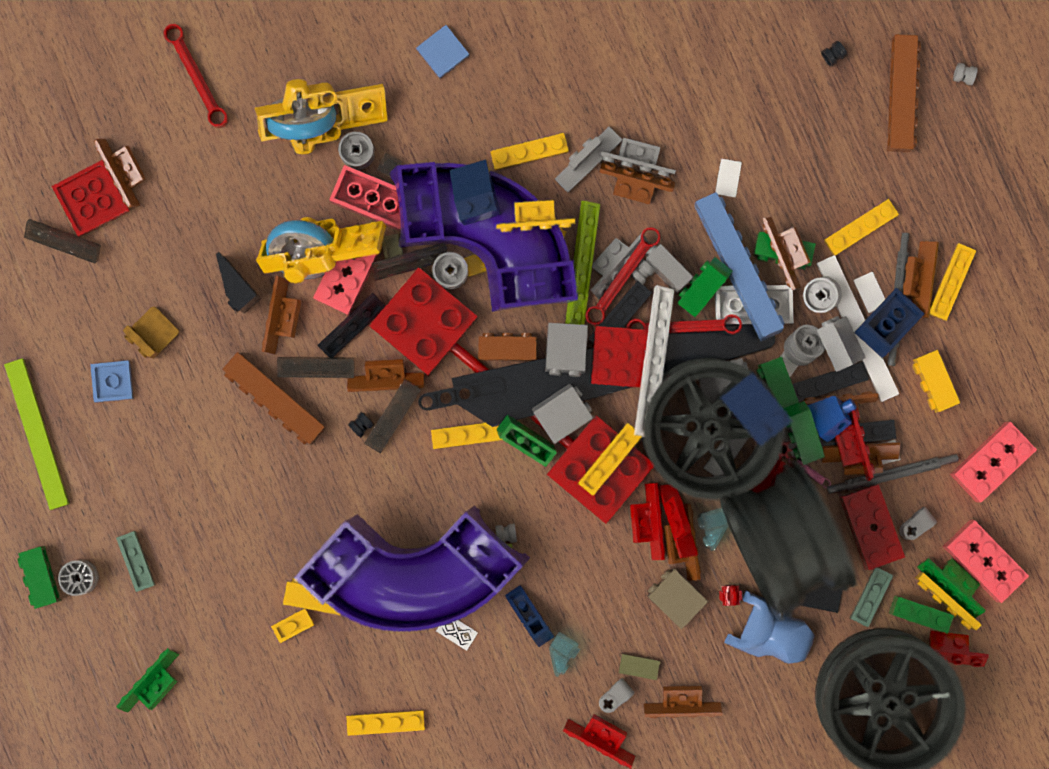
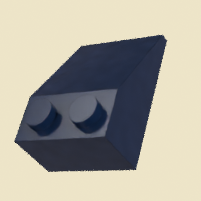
[450,159,501,226]
[854,288,924,358]
[721,373,792,446]

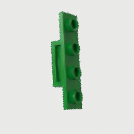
[917,558,986,618]
[116,648,179,713]

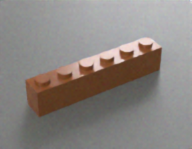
[887,34,921,152]
[222,352,326,445]

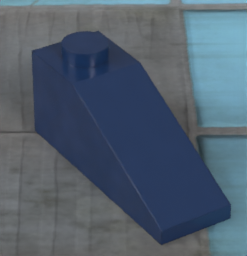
[505,585,555,647]

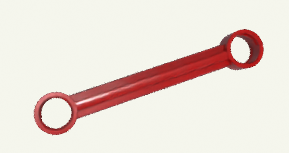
[164,24,228,128]
[585,227,661,325]
[627,314,743,335]

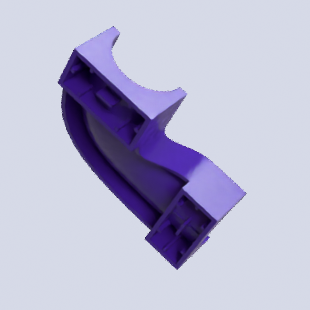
[390,162,578,312]
[294,505,530,632]

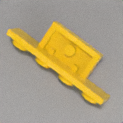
[496,200,575,232]

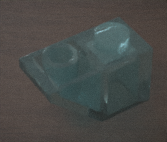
[697,507,728,551]
[549,631,580,677]

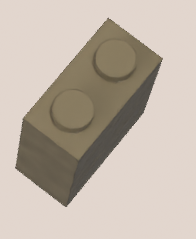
[647,568,708,630]

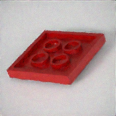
[51,160,130,238]
[591,326,648,388]

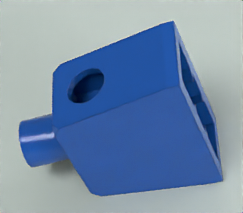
[808,396,857,442]

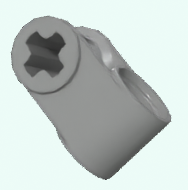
[899,507,937,540]
[599,678,635,713]

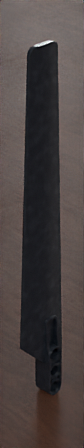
[418,324,775,427]

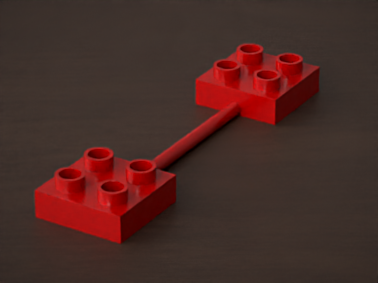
[369,267,654,524]

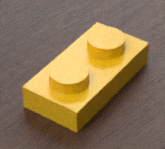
[271,609,315,643]

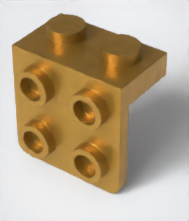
[122,307,179,359]

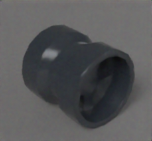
[821,40,848,67]
[347,411,374,438]

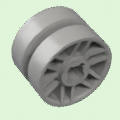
[338,132,375,170]
[432,252,468,289]
[803,277,842,313]
[784,325,825,366]
[58,560,99,596]

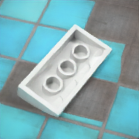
[715,285,794,324]

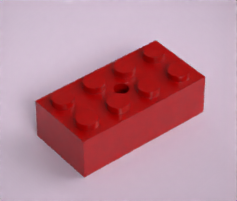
[839,484,905,570]

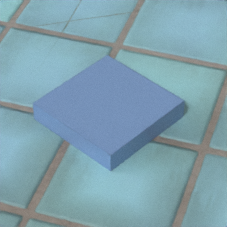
[416,25,470,79]
[90,360,134,403]

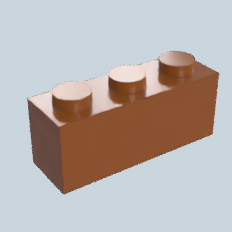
[478,333,536,361]

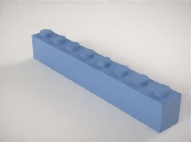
[694,192,785,341]

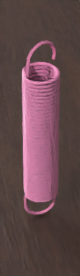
[788,456,831,488]

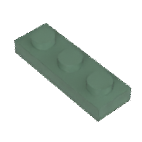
[116,531,155,592]
[850,567,893,627]

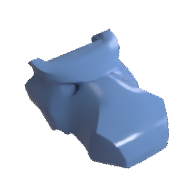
[724,591,815,663]

